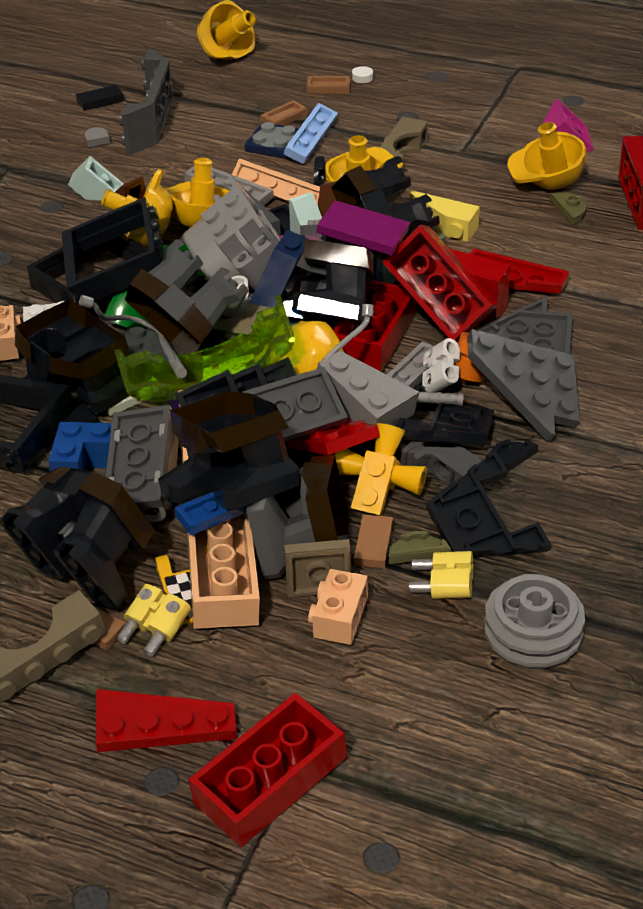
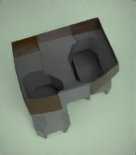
[125,239,249,358]
[246,455,348,580]

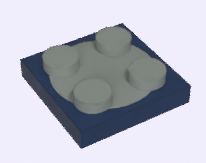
[245,122,299,159]

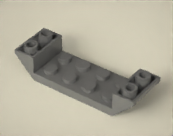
[119,49,173,155]

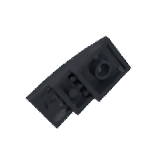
[176,357,297,407]

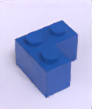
[48,422,112,472]

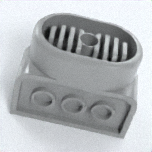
[183,175,281,290]

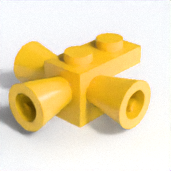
[335,423,427,516]

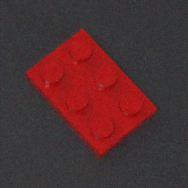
[287,418,380,455]

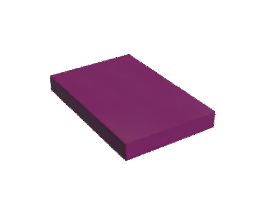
[316,200,410,255]

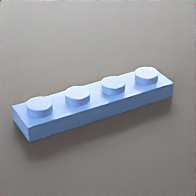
[283,103,338,164]

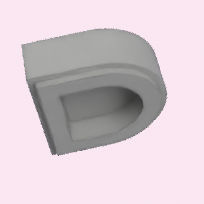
[85,127,110,147]

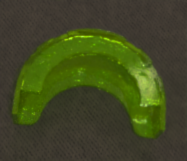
[114,294,295,401]

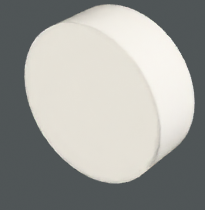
[352,66,373,84]

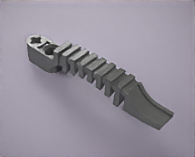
[361,438,493,488]

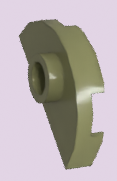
[550,192,586,225]
[389,531,451,564]

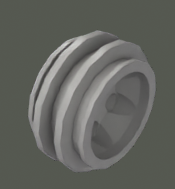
[484,574,585,669]

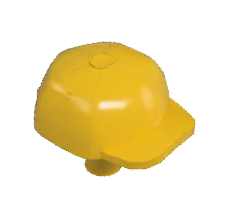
[197,0,256,61]
[507,122,587,191]
[325,135,403,183]
[165,158,230,227]
[101,169,173,249]
[268,321,344,375]

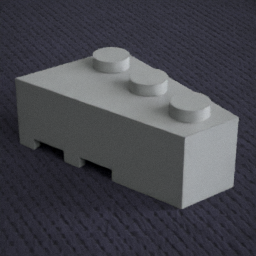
[317,351,420,441]

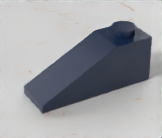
[249,229,308,311]

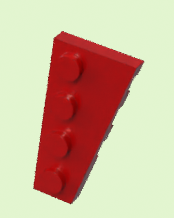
[470,248,570,294]
[96,689,237,752]

